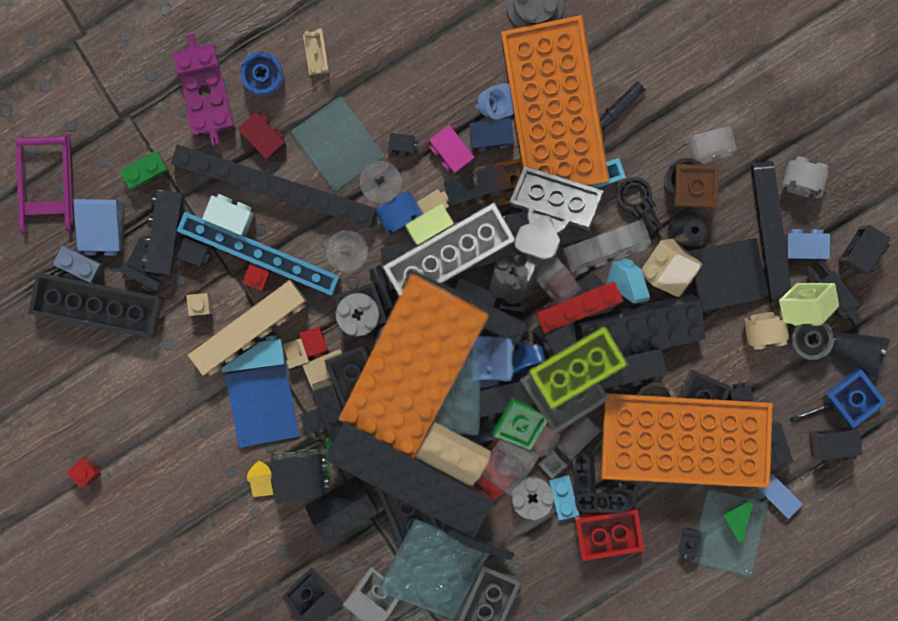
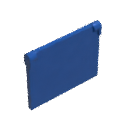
[225,363,299,448]

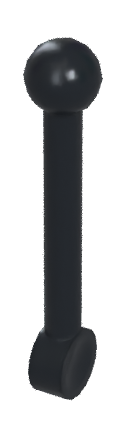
[790,403,832,422]

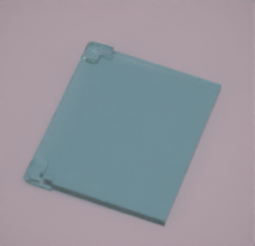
[291,95,385,192]
[691,489,769,576]

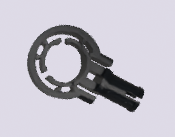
[617,177,663,233]

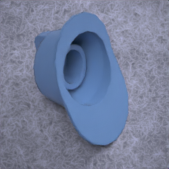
[475,83,514,119]

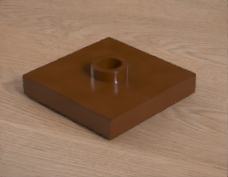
[675,164,719,208]

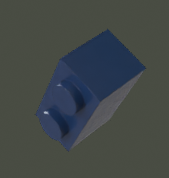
[469,118,514,153]

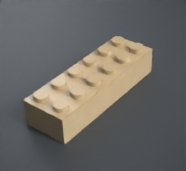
[188,280,308,376]

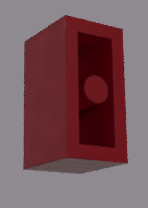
[238,112,286,160]

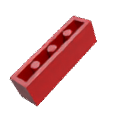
[535,281,623,333]

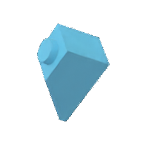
[606,259,650,303]

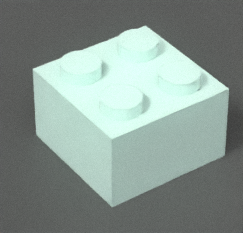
[202,194,255,236]

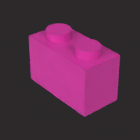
[429,125,475,174]

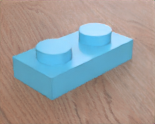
[549,475,579,520]

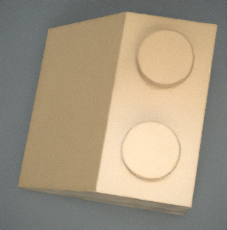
[641,239,703,297]

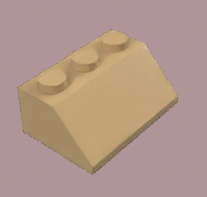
[415,422,491,487]

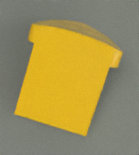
[247,461,274,497]

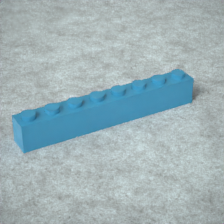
[177,212,341,296]

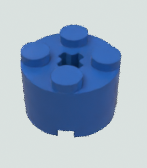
[240,52,284,96]
[375,191,424,236]

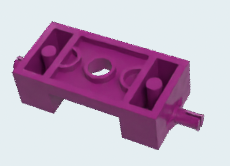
[172,34,235,146]

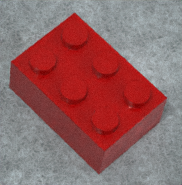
[574,507,644,561]

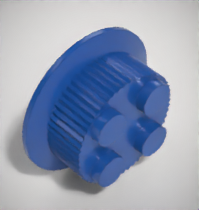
[500,343,548,385]

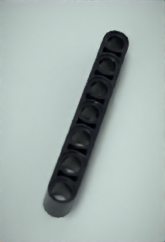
[751,161,791,305]

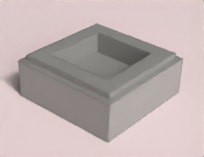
[538,450,567,479]

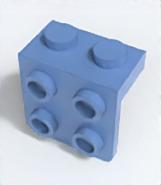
[469,337,513,381]

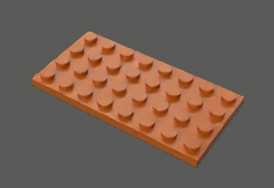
[501,15,610,186]
[339,274,489,458]
[601,394,772,488]

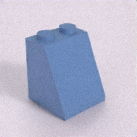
[74,199,124,256]

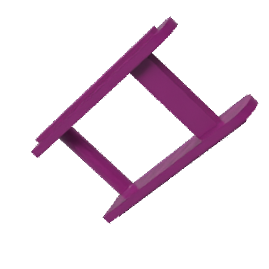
[15,133,74,234]

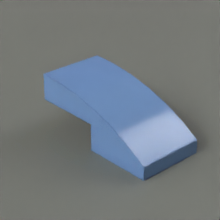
[757,474,803,519]

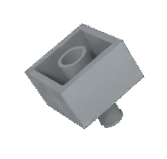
[343,567,403,621]

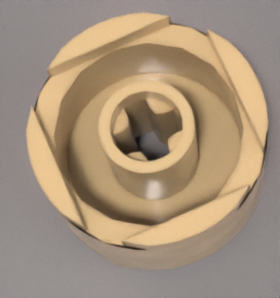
[744,312,789,350]

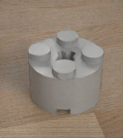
[781,157,829,198]
[336,293,380,336]
[511,476,554,520]

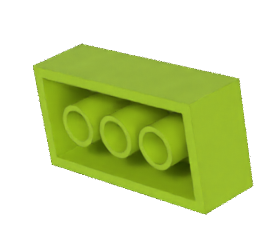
[530,327,627,408]

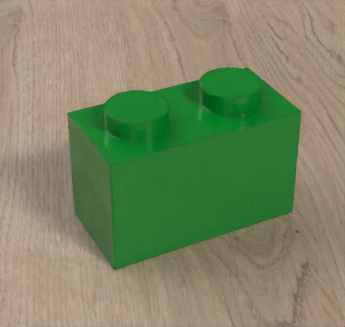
[119,151,170,190]

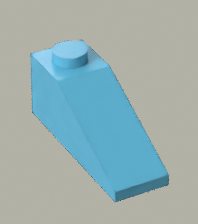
[222,335,286,372]

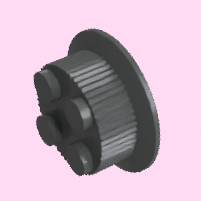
[506,0,564,28]

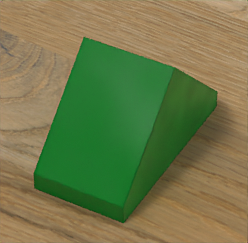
[721,499,754,543]

